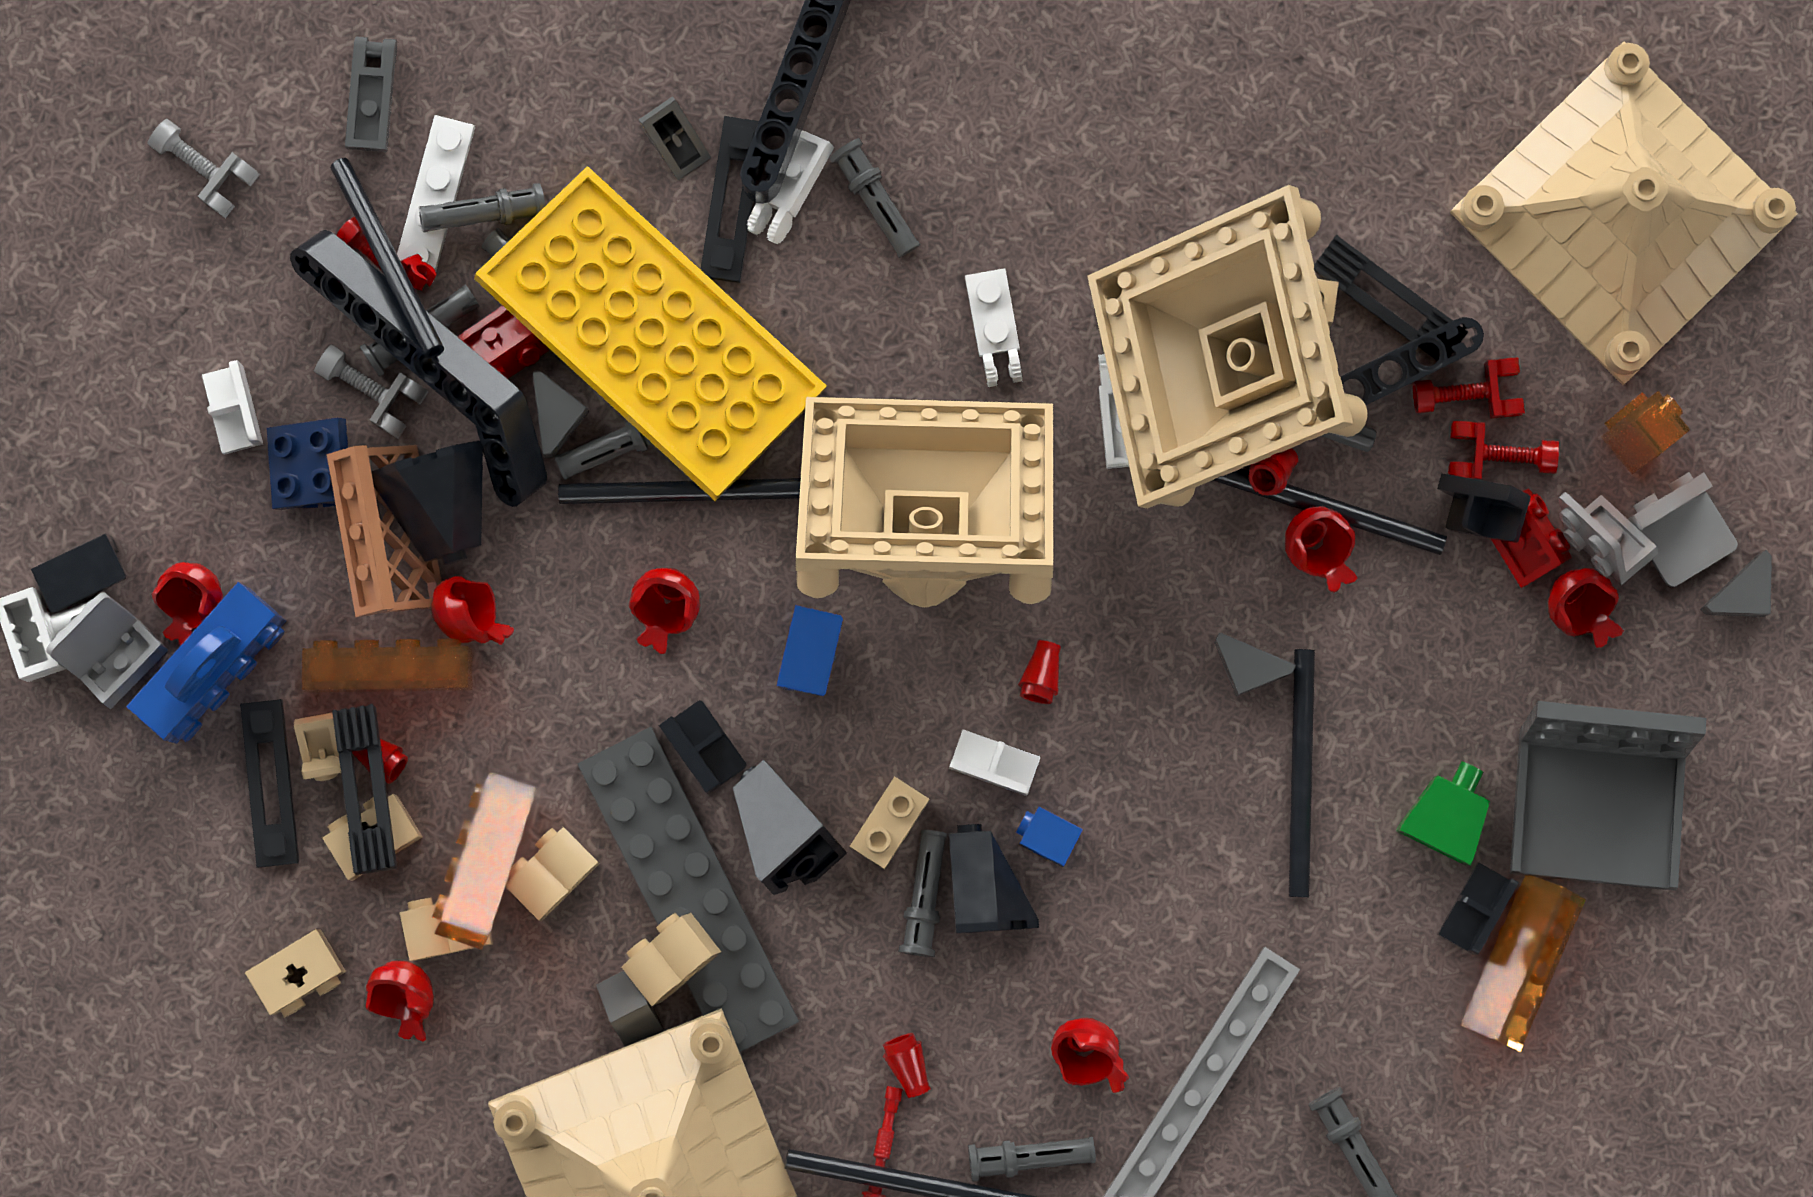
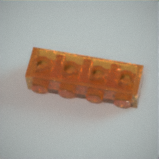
[1601,391,1691,475]
[302,639,473,693]
[432,772,537,950]
[1460,875,1586,1052]

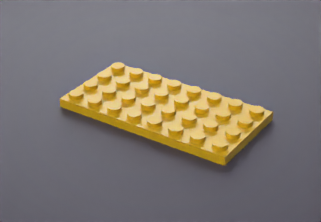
[474,166,827,501]

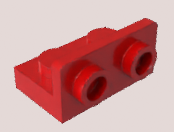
[457,305,549,379]
[1490,488,1572,588]

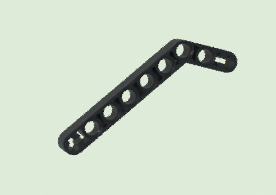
[740,0,851,204]
[290,230,547,507]
[1340,317,1484,405]

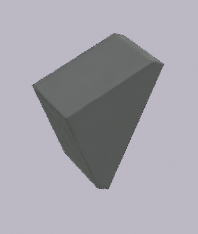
[639,96,711,180]
[533,372,589,458]
[1700,550,1772,617]
[1214,633,1296,696]
[596,971,665,1047]

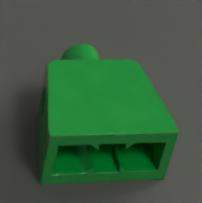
[1396,761,1490,866]

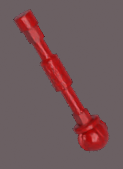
[862,1086,903,1197]

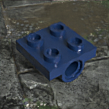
[267,417,348,510]

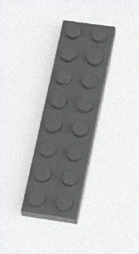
[577,727,799,1052]

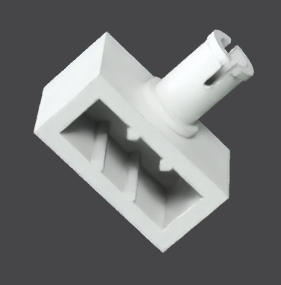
[0,587,87,682]

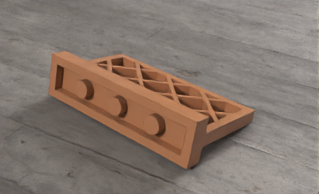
[327,445,442,617]

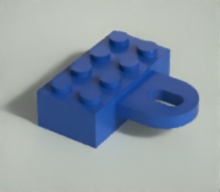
[126,582,286,744]

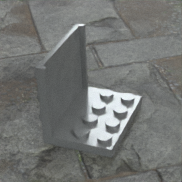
[1510,701,1707,891]

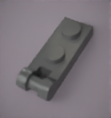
[345,36,397,152]

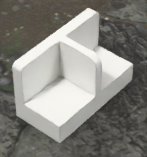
[202,360,263,455]
[949,730,1040,796]

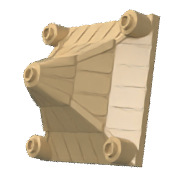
[1450,42,1798,385]
[1088,185,1367,509]
[796,397,1053,607]
[488,1008,797,1197]

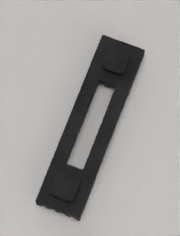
[700,116,759,283]
[1314,235,1468,360]
[240,699,299,868]
[332,704,397,875]

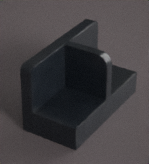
[1437,473,1531,543]
[31,533,126,613]
[659,700,747,794]
[1437,862,1519,955]

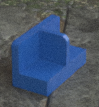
[777,605,843,696]

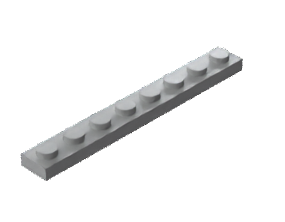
[1103,947,1300,1197]

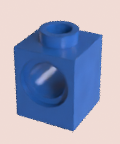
[1016,807,1083,867]

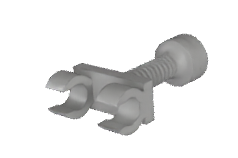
[148,119,260,219]
[314,344,428,439]

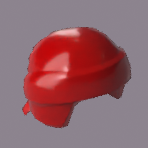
[1285,506,1357,593]
[151,562,223,645]
[629,568,700,654]
[1548,568,1624,648]
[431,576,514,645]
[365,960,434,1042]
[1051,1018,1129,1093]

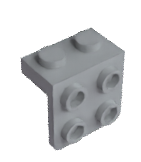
[1628,472,1738,587]
[1558,492,1658,585]
[46,592,168,709]

